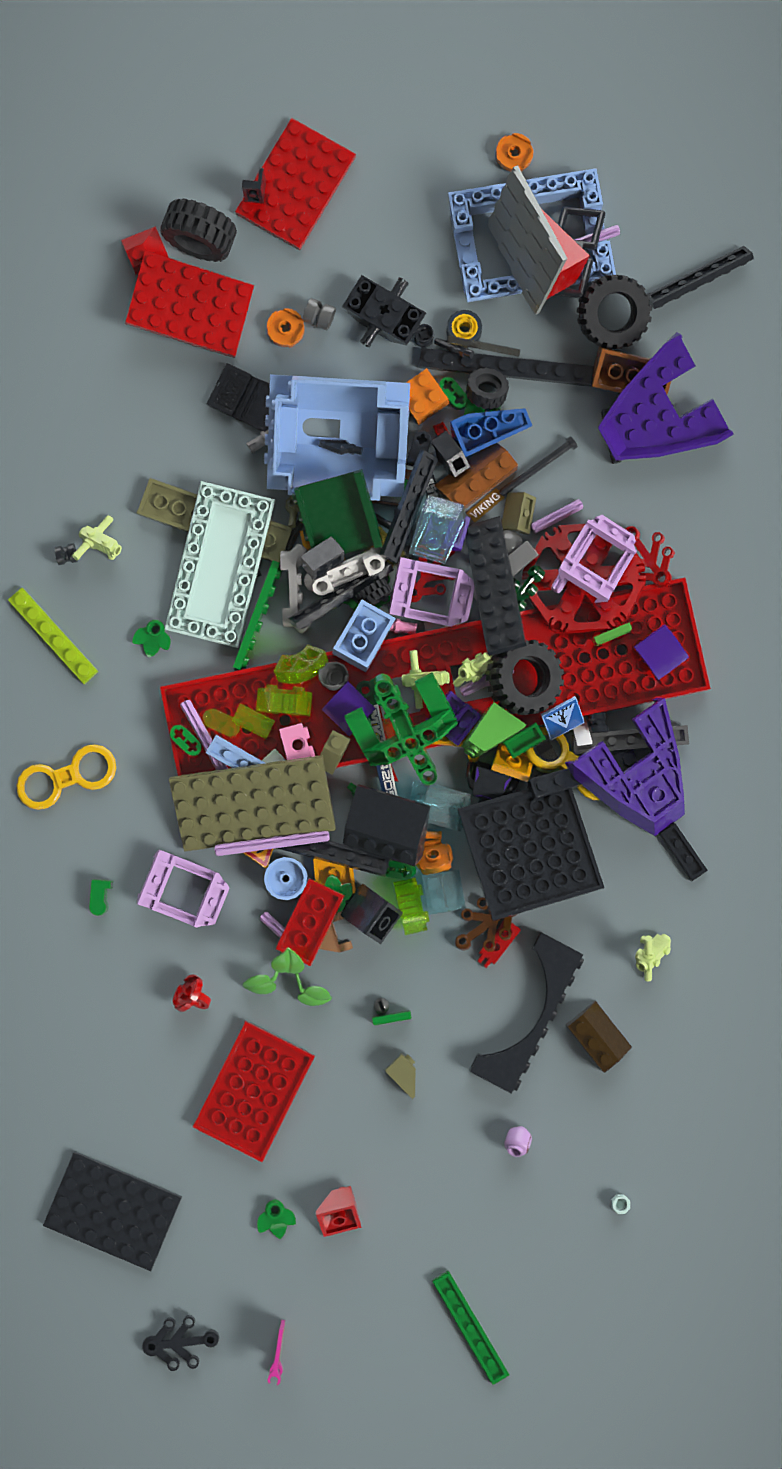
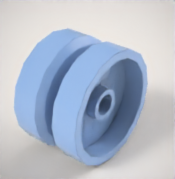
[264,857,308,900]

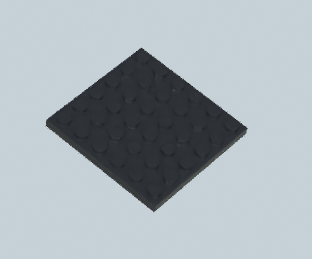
[457,788,605,922]

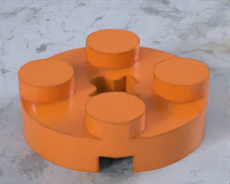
[496,133,534,172]
[267,308,305,348]
[416,840,453,875]

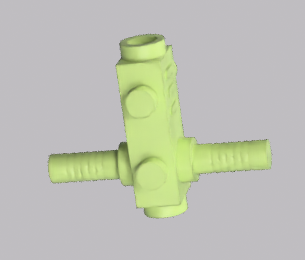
[72,515,122,561]
[402,650,450,709]
[453,652,493,687]
[635,934,671,982]

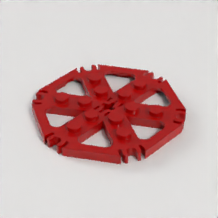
[522,524,646,634]

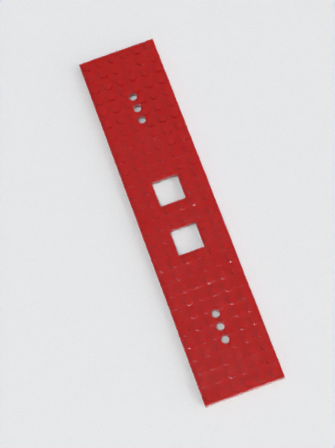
[160,577,711,776]

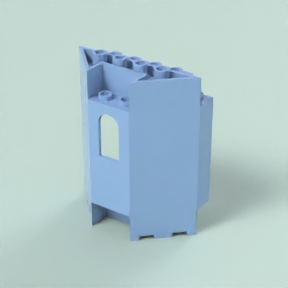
[264,374,410,501]

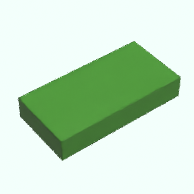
[592,622,632,646]

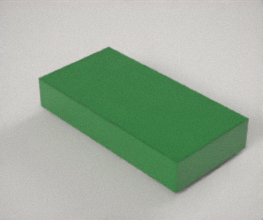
[503,723,546,759]
[372,1010,412,1026]

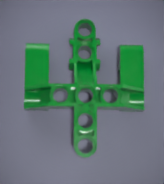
[344,672,458,785]

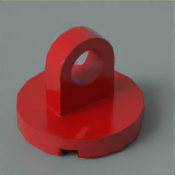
[172,974,211,1012]

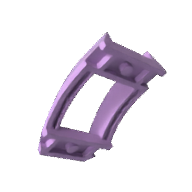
[558,515,637,603]
[388,557,475,627]
[137,850,229,928]

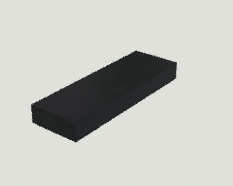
[659,823,708,881]

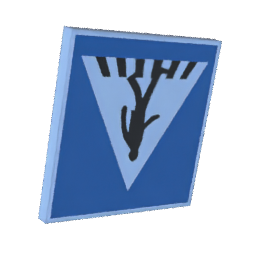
[541,697,585,740]

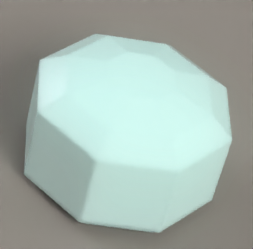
[611,1194,630,1214]

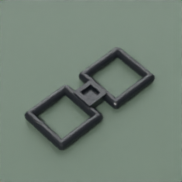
[555,206,606,298]

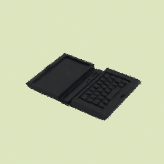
[206,363,270,432]

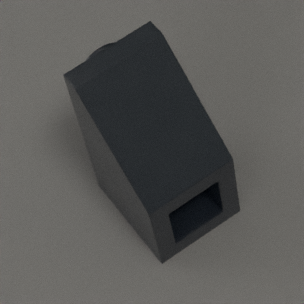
[430,431,470,477]

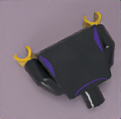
[465,755,520,803]

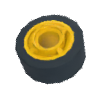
[446,310,483,348]

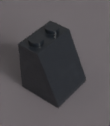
[340,883,403,944]

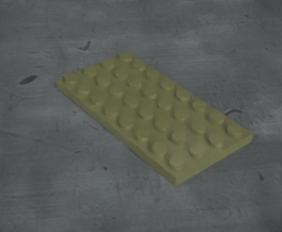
[169,755,336,852]

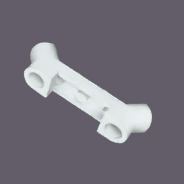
[304,546,387,595]

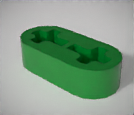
[439,377,468,410]
[170,725,202,756]
[386,859,416,880]

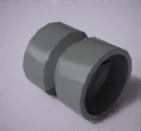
[302,298,336,331]

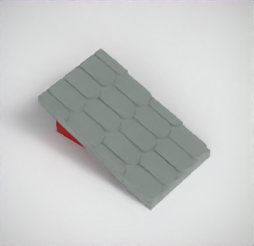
[488,165,590,315]

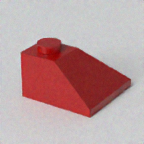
[121,226,169,275]
[316,1186,362,1237]

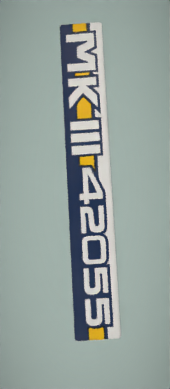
[367,705,397,796]

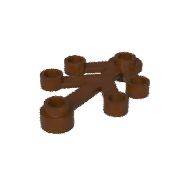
[455,897,517,952]

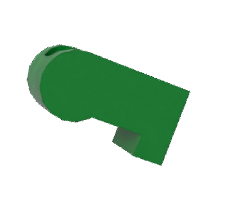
[89,879,114,916]

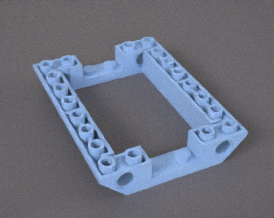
[448,168,616,303]

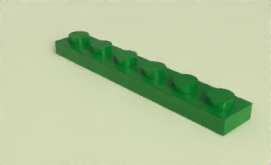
[233,560,283,671]

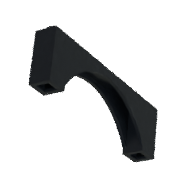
[469,932,584,1094]

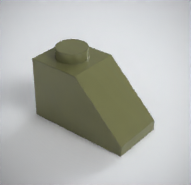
[320,730,351,775]
[385,1053,416,1099]

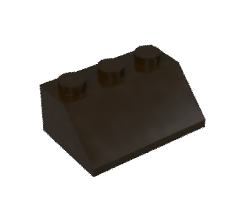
[565,1001,632,1073]

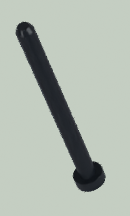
[499,436,578,496]

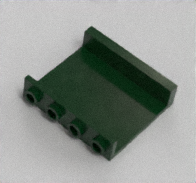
[292,469,383,554]

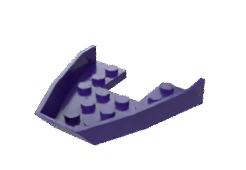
[598,332,734,460]
[565,698,685,836]

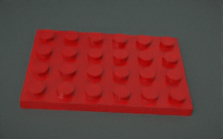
[235,118,356,250]
[125,250,254,358]
[193,1021,315,1162]

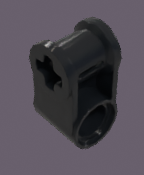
[406,431,430,467]

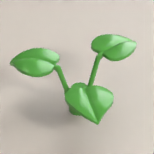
[242,947,332,1006]

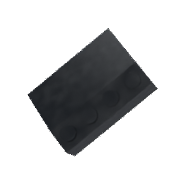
[343,784,431,867]

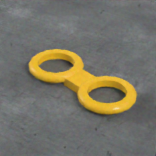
[526,727,600,800]
[16,744,116,810]

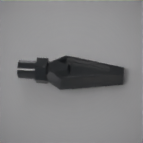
[434,338,474,358]
[319,440,363,455]

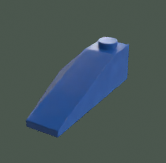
[450,408,532,457]

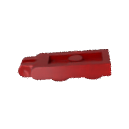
[477,920,521,968]

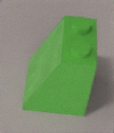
[461,703,526,757]

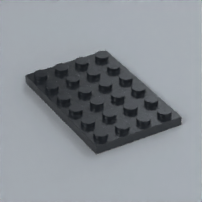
[43,1151,182,1272]

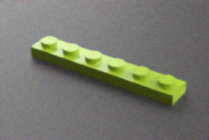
[8,587,99,684]

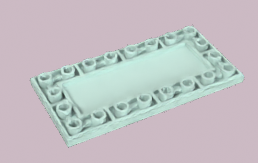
[165,481,275,648]

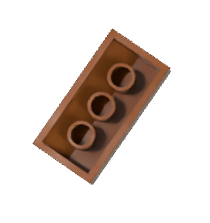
[592,346,671,395]
[434,443,518,514]

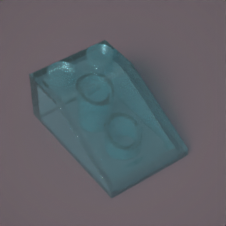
[409,495,466,564]

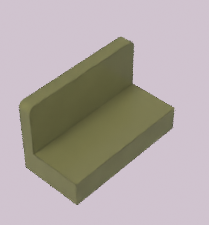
[502,492,536,534]

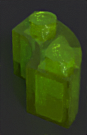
[274,644,329,684]
[256,685,312,716]
[393,877,430,935]

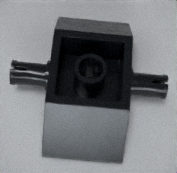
[342,275,426,348]

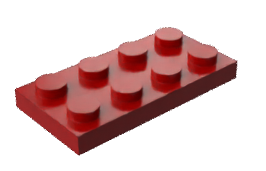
[276,878,345,966]

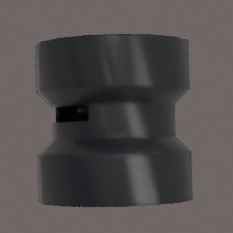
[415,324,434,348]
[55,543,78,566]
[588,712,608,733]

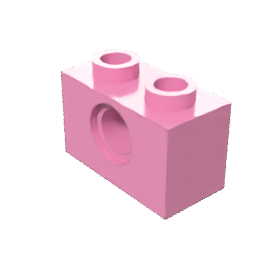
[279,723,315,760]

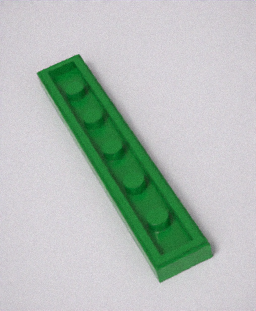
[432,1270,509,1385]

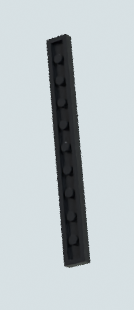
[419,348,594,387]

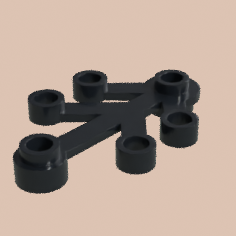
[142,1315,219,1371]

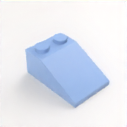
[332,600,396,672]

